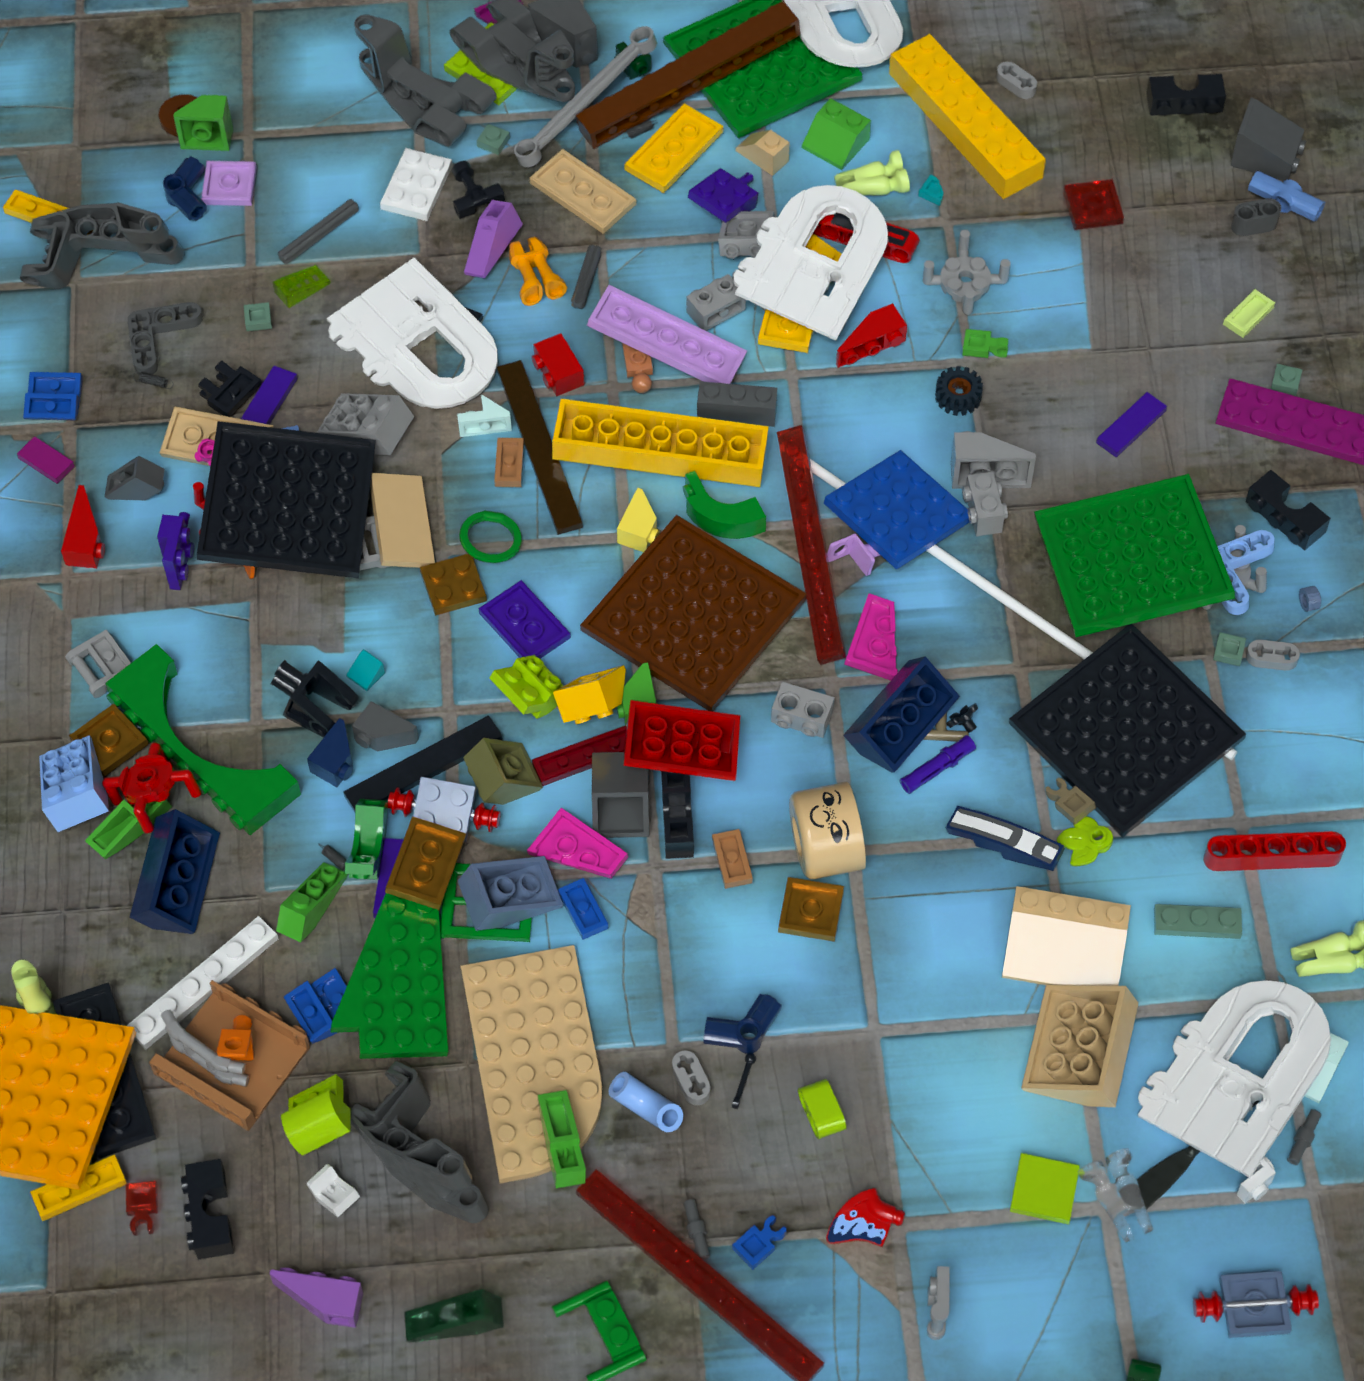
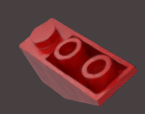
[836,303,907,368]

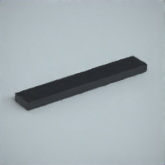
[343,715,503,813]

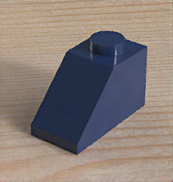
[307,718,353,787]

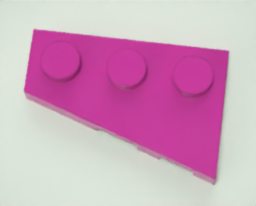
[844,593,897,681]
[527,808,628,879]

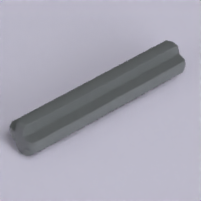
[571,244,601,309]

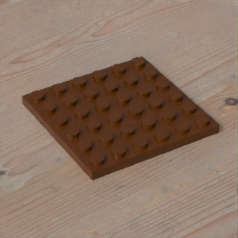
[580,515,807,711]

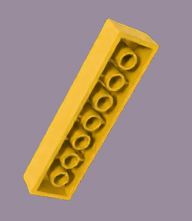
[889,34,1046,199]
[552,399,769,487]

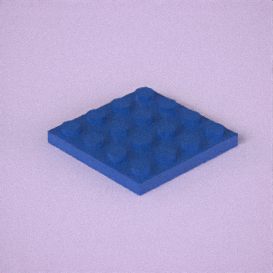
[824,450,969,570]

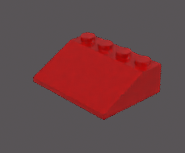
[623,700,741,781]

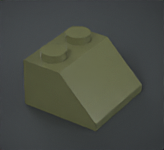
[463,738,543,805]

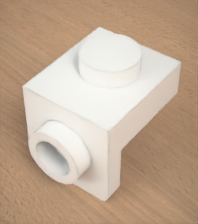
[1237,1157,1276,1204]
[307,1164,360,1217]

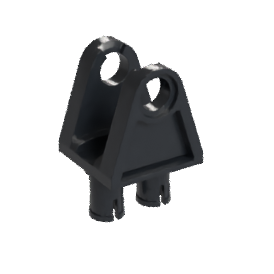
[271,660,359,738]

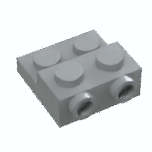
[718,211,775,259]

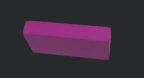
[17,436,75,484]

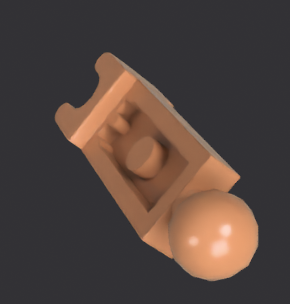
[622,343,653,393]

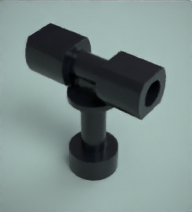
[451,161,505,219]

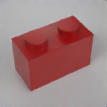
[531,333,584,397]

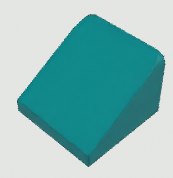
[346,649,385,691]

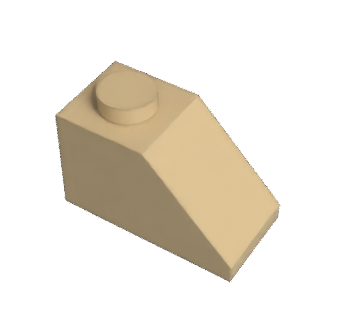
[736,130,789,176]

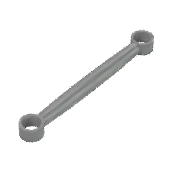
[514,26,657,167]

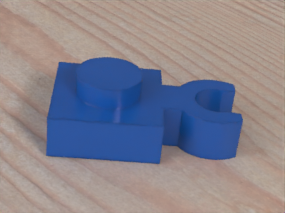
[732,1215,787,1270]

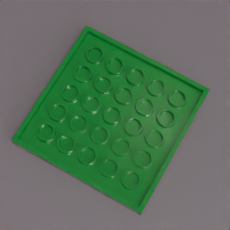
[663,0,862,138]
[1034,474,1235,638]

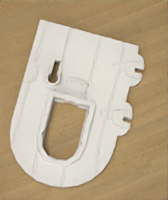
[782,0,903,67]
[733,185,888,341]
[327,258,498,409]
[1138,980,1331,1178]

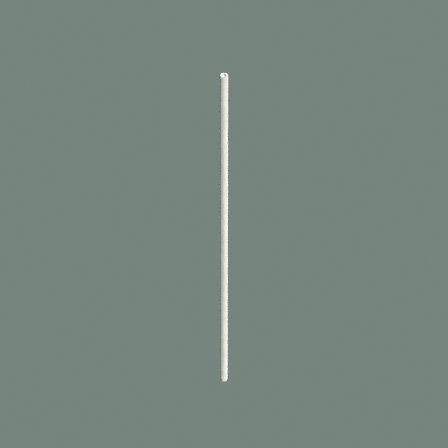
[781,443,1237,760]

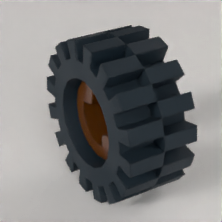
[935,366,983,416]

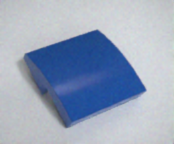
[23,372,83,420]
[283,968,347,1044]

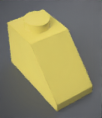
[617,488,660,552]

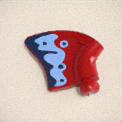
[826,1188,905,1247]

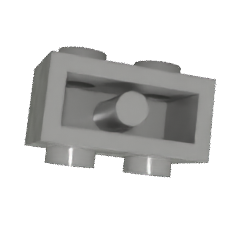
[686,274,746,331]
[962,472,1008,536]

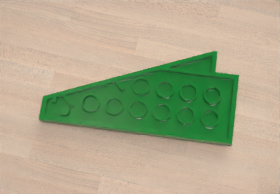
[330,893,448,1059]

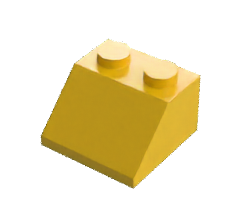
[553,665,626,724]

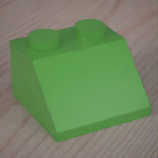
[174,95,233,151]
[802,98,871,170]

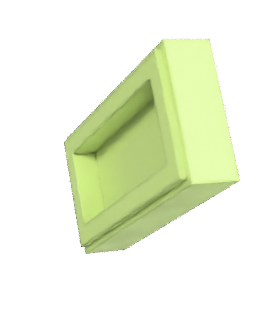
[1223,289,1275,338]

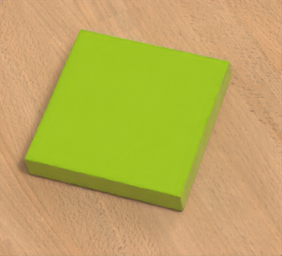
[1010,1153,1080,1225]

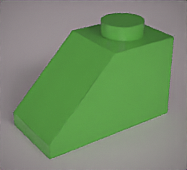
[616,663,656,725]

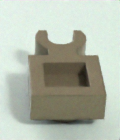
[1045,777,1095,825]

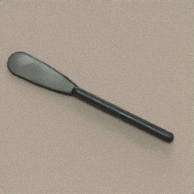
[1122,1100,1260,1213]

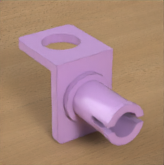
[826,534,880,576]

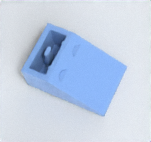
[39,735,109,832]

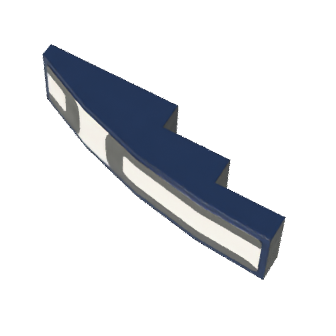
[945,805,1065,871]

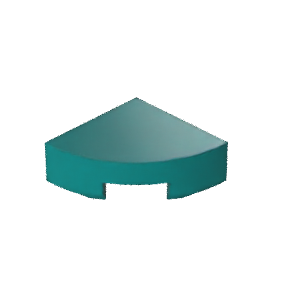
[918,174,943,206]

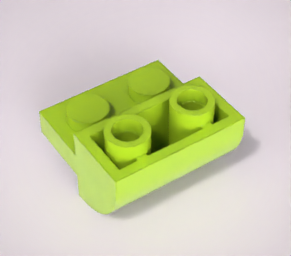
[489,655,564,719]
[281,1074,351,1156]

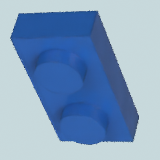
[558,878,608,940]

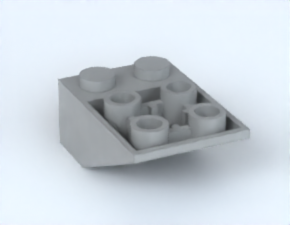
[317,393,414,455]

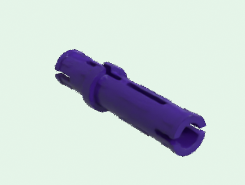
[899,735,976,794]

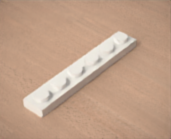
[127,916,278,1050]

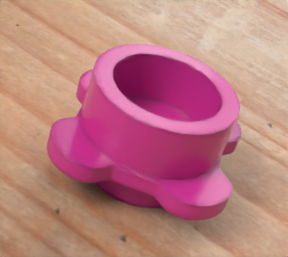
[194,438,214,466]

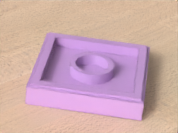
[201,161,257,206]

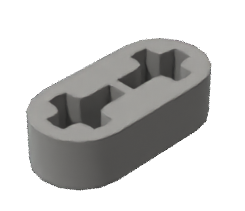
[996,62,1037,99]
[1246,640,1300,671]
[672,1051,711,1106]

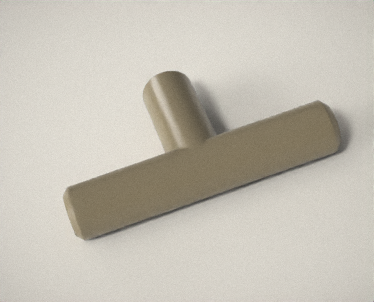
[923,712,969,742]

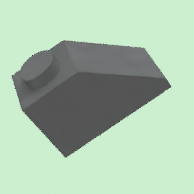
[104,456,164,501]
[352,701,419,752]

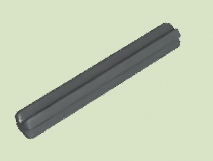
[278,199,359,264]

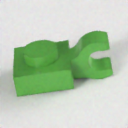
[963,329,1008,358]

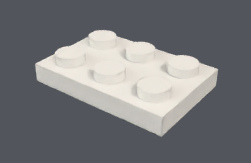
[380,148,453,221]

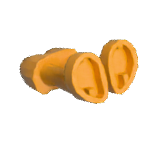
[509,236,567,306]

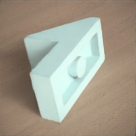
[457,395,512,437]

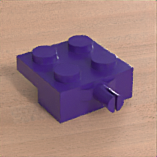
[688,168,758,223]
[157,512,194,590]

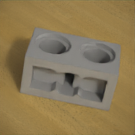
[771,682,835,738]

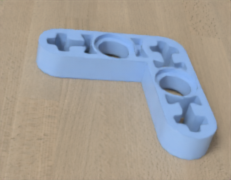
[1217,530,1275,615]

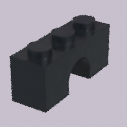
[1146,74,1226,116]
[1245,470,1331,551]
[661,771,694,859]
[181,1159,234,1260]

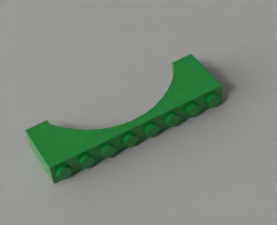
[105,644,301,835]

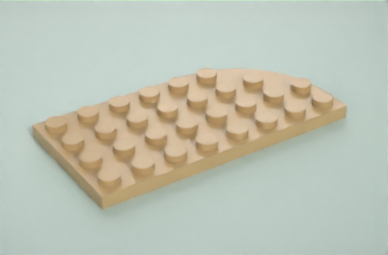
[461,945,602,1183]

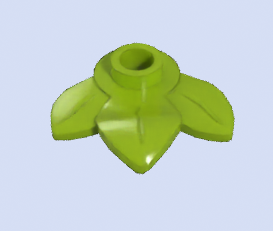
[1056,816,1113,867]

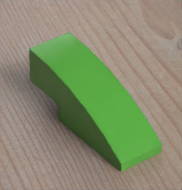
[85,800,172,859]
[537,1090,586,1188]

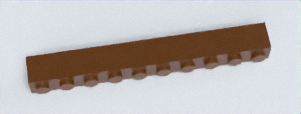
[576,1,801,149]

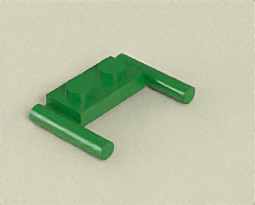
[552,1280,647,1381]

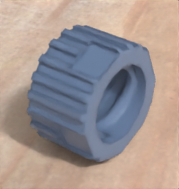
[1299,586,1321,612]

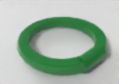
[459,510,522,563]

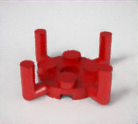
[102,742,201,833]

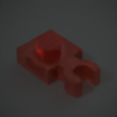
[126,1181,158,1236]

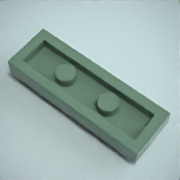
[1154,904,1242,939]

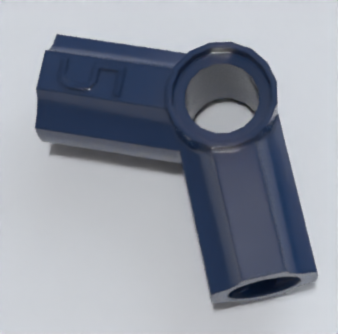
[163,156,207,221]
[704,994,782,1054]

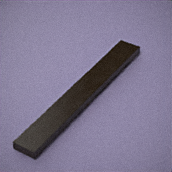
[497,360,583,535]

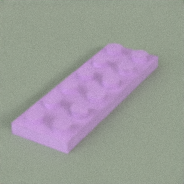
[587,285,747,384]

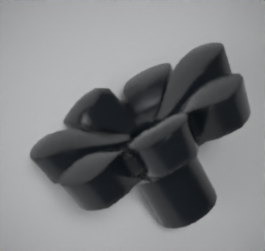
[946,703,978,733]

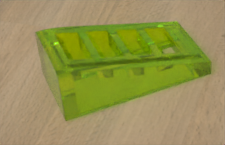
[273,265,331,308]

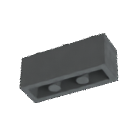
[697,381,777,427]

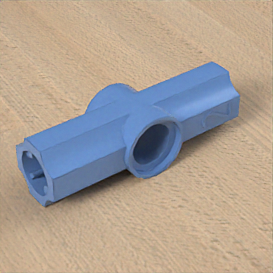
[1248,171,1325,221]

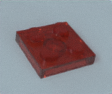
[1063,179,1124,230]

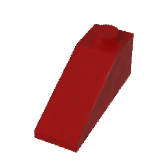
[61,485,105,569]

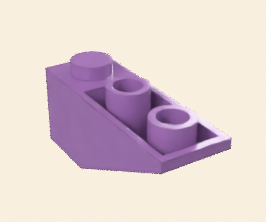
[464,200,523,278]
[270,1268,363,1328]

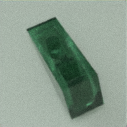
[404,1289,504,1343]

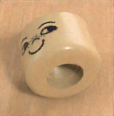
[789,782,866,879]

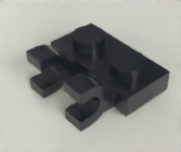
[198,360,261,417]

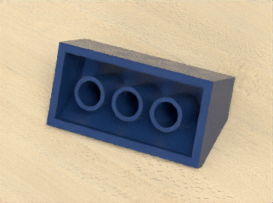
[843,656,960,773]
[129,809,220,934]

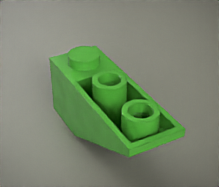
[276,862,348,943]

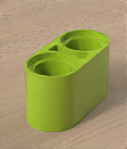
[798,1078,846,1139]

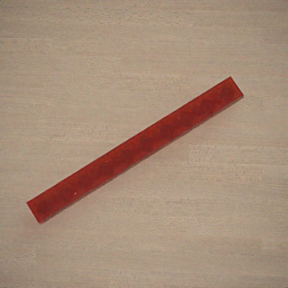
[777,425,846,665]
[576,1169,824,1381]

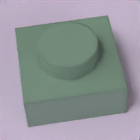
[477,124,510,155]
[244,302,272,331]
[1271,364,1303,395]
[1213,632,1246,666]

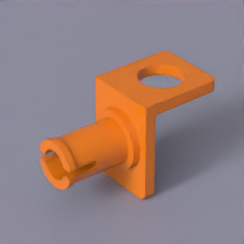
[217,1015,254,1061]

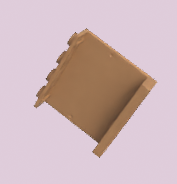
[149,980,310,1131]

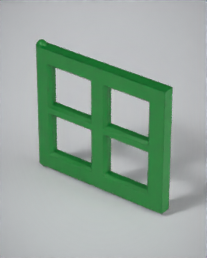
[440,863,532,942]

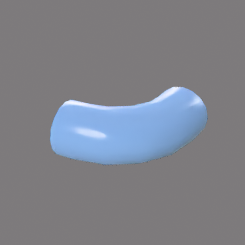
[609,1072,683,1132]

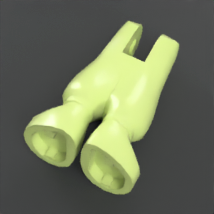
[834,150,910,196]
[1290,920,1364,977]
[11,960,56,1014]

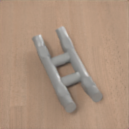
[161,1010,249,1087]

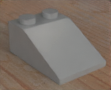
[951,431,1036,489]

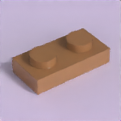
[495,438,524,487]
[712,829,753,889]

